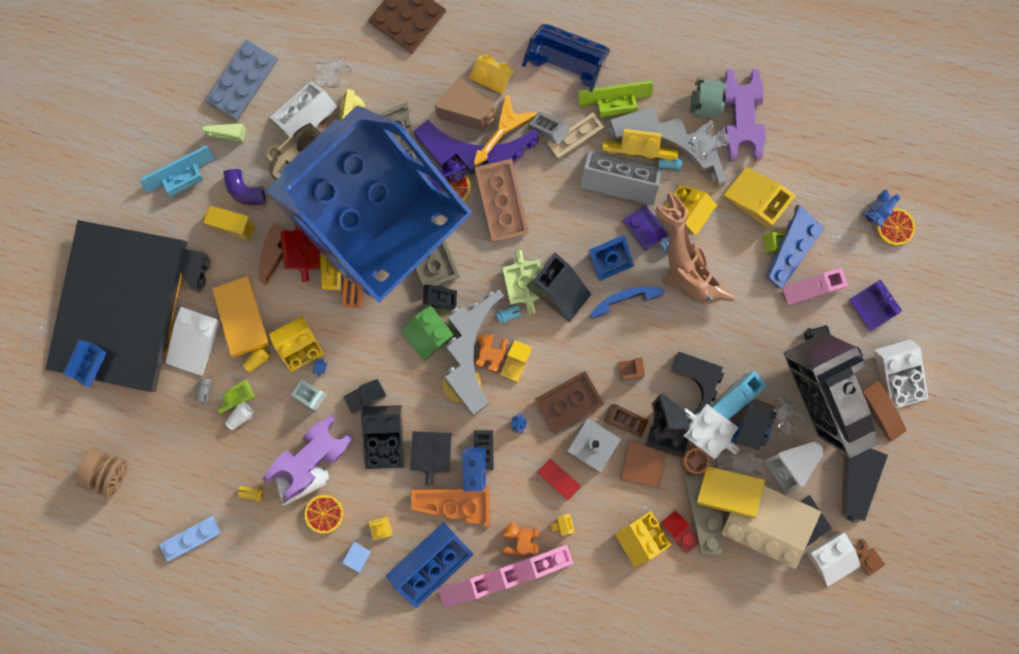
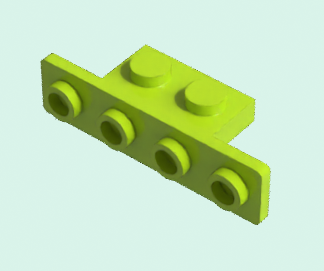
[578,81,653,117]

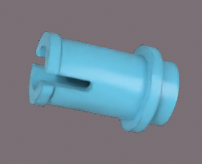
[658,157,683,172]
[496,305,521,324]

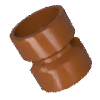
[680,448,709,475]

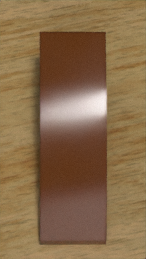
[259,223,286,285]
[862,381,907,442]

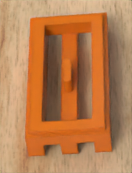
[342,277,363,308]

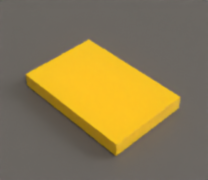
[697,466,765,519]

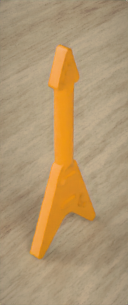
[474,95,536,166]

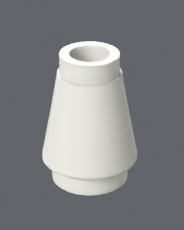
[225,402,254,430]

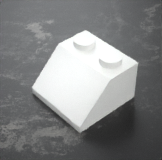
[806,532,861,587]

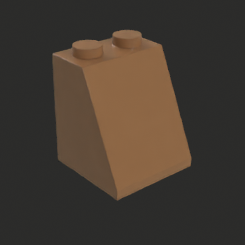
[434,77,495,131]

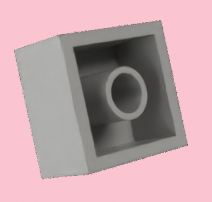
[566,419,621,473]

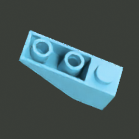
[712,371,767,419]

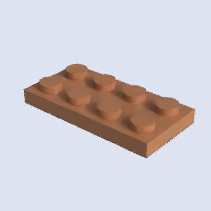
[475,158,529,242]

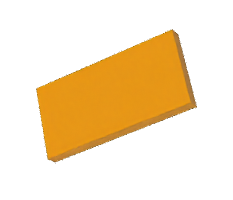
[212,276,269,358]

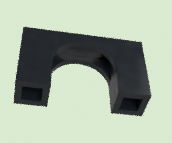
[652,352,724,438]

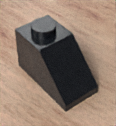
[652,394,690,439]

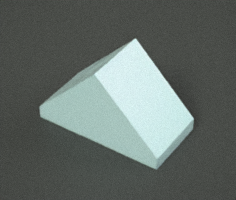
[291,379,327,410]

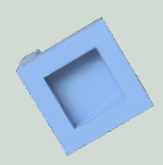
[342,542,371,573]

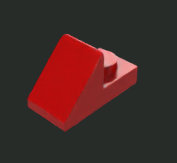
[660,510,698,553]

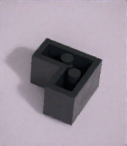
[736,399,777,451]

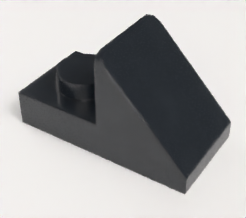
[423,284,457,310]
[343,379,387,414]

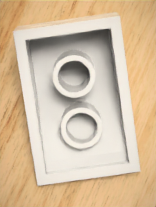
[166,307,222,376]

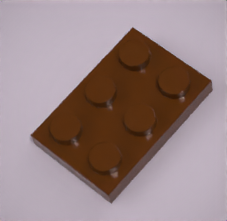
[535,371,604,433]

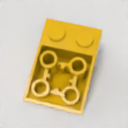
[723,166,796,230]

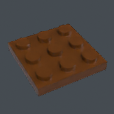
[368,0,446,54]

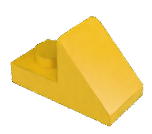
[500,340,532,383]

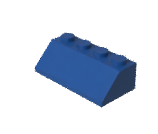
[386,522,474,608]

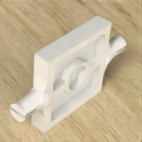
[684,404,740,459]

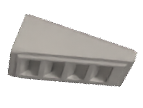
[528,112,569,144]

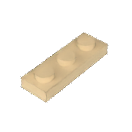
[547,112,604,160]

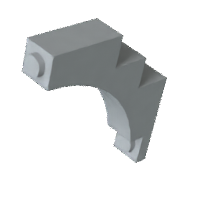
[607,106,727,187]

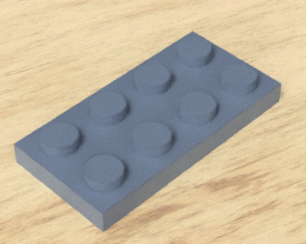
[205,40,278,121]

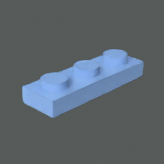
[159,516,222,562]

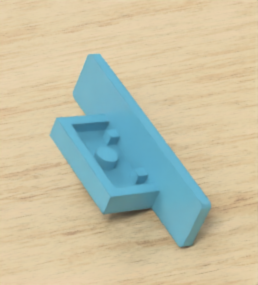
[139,146,215,197]

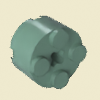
[690,78,726,119]

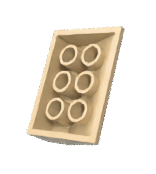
[722,485,822,569]

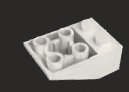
[874,339,928,408]

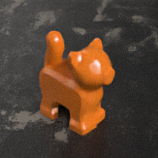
[474,333,509,373]
[502,523,538,556]

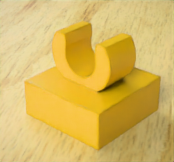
[550,513,575,536]
[368,517,393,541]

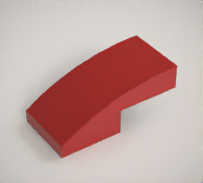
[537,458,581,501]

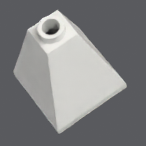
[763,441,824,493]

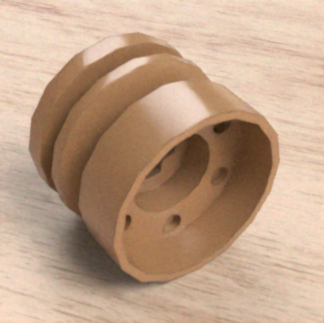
[76,448,127,498]

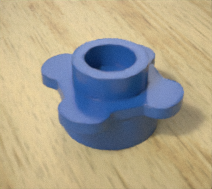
[512,413,527,434]

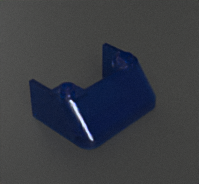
[522,24,610,93]

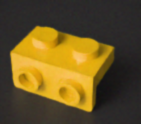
[469,55,514,94]

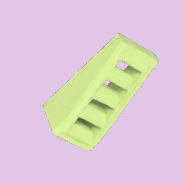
[203,124,246,143]

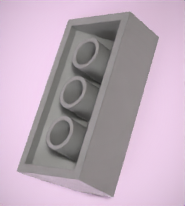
[580,150,662,205]

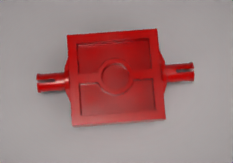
[280,225,320,282]

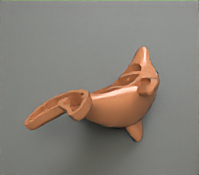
[656,191,735,304]

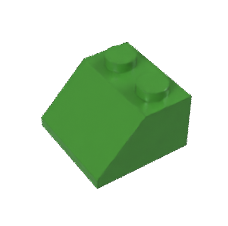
[401,305,454,361]

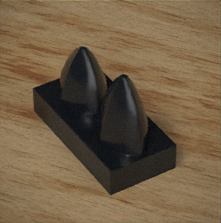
[645,426,688,458]

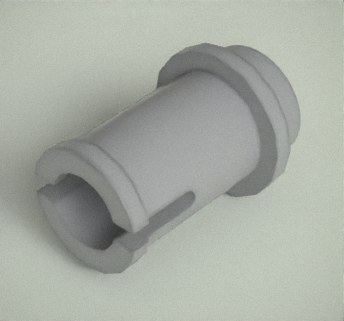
[195,378,213,403]

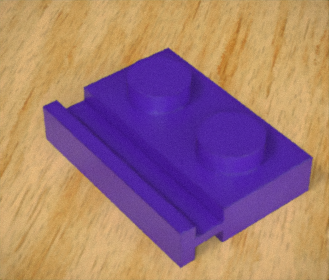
[623,205,668,251]

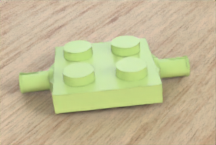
[502,250,541,315]

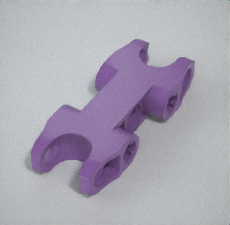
[723,69,766,162]
[262,416,354,502]

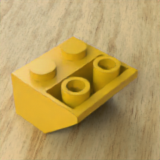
[664,184,717,236]
[269,315,325,373]
[614,511,671,568]

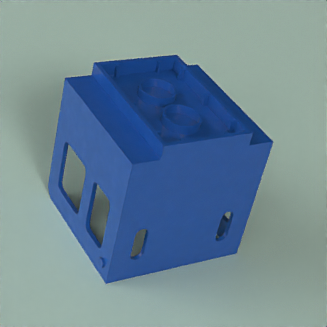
[265,105,473,303]

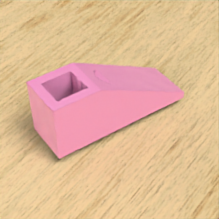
[782,268,848,306]

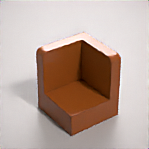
[618,357,645,381]

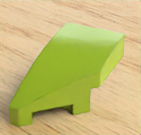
[219,380,255,414]

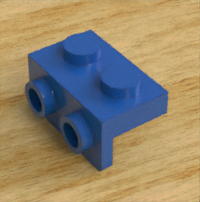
[63,340,107,387]

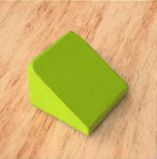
[763,232,786,253]

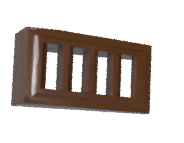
[604,404,649,438]

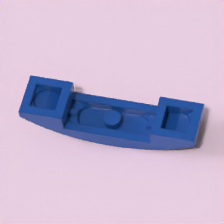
[590,287,665,319]

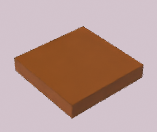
[621,441,666,488]

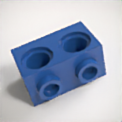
[462,447,487,491]

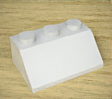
[270,81,337,138]

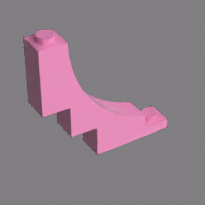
[438,545,573,608]

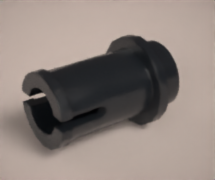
[804,325,830,341]

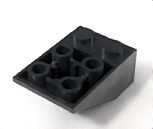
[526,252,591,323]
[361,405,404,469]

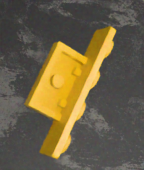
[602,129,678,161]

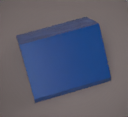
[588,235,634,281]

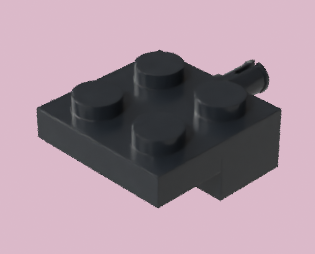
[410,431,452,485]

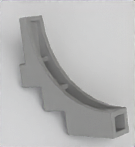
[445,290,504,417]

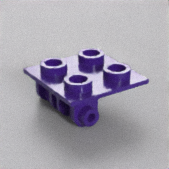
[427,161,467,189]
[849,279,902,331]

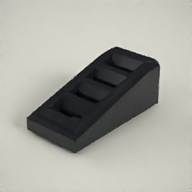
[474,430,494,470]

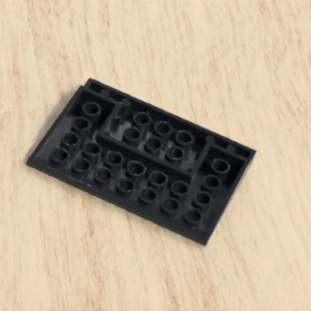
[45,220,187,392]

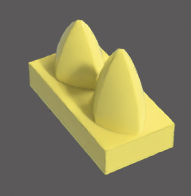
[338,89,365,121]

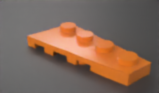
[411,487,490,527]

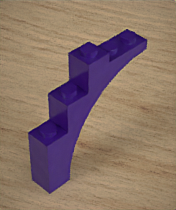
[413,120,539,175]

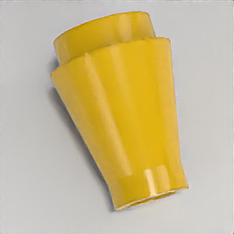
[242,347,271,372]

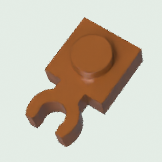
[853,539,885,576]

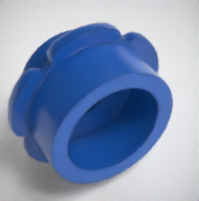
[313,358,327,377]

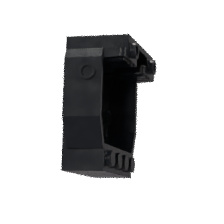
[783,332,879,458]

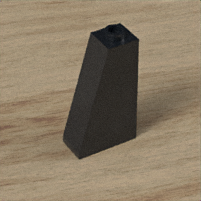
[841,448,888,523]

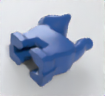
[861,189,900,227]

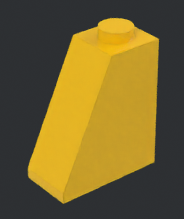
[203,206,256,242]

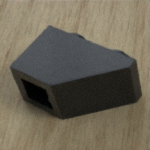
[181,249,211,293]

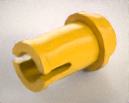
[238,486,264,503]

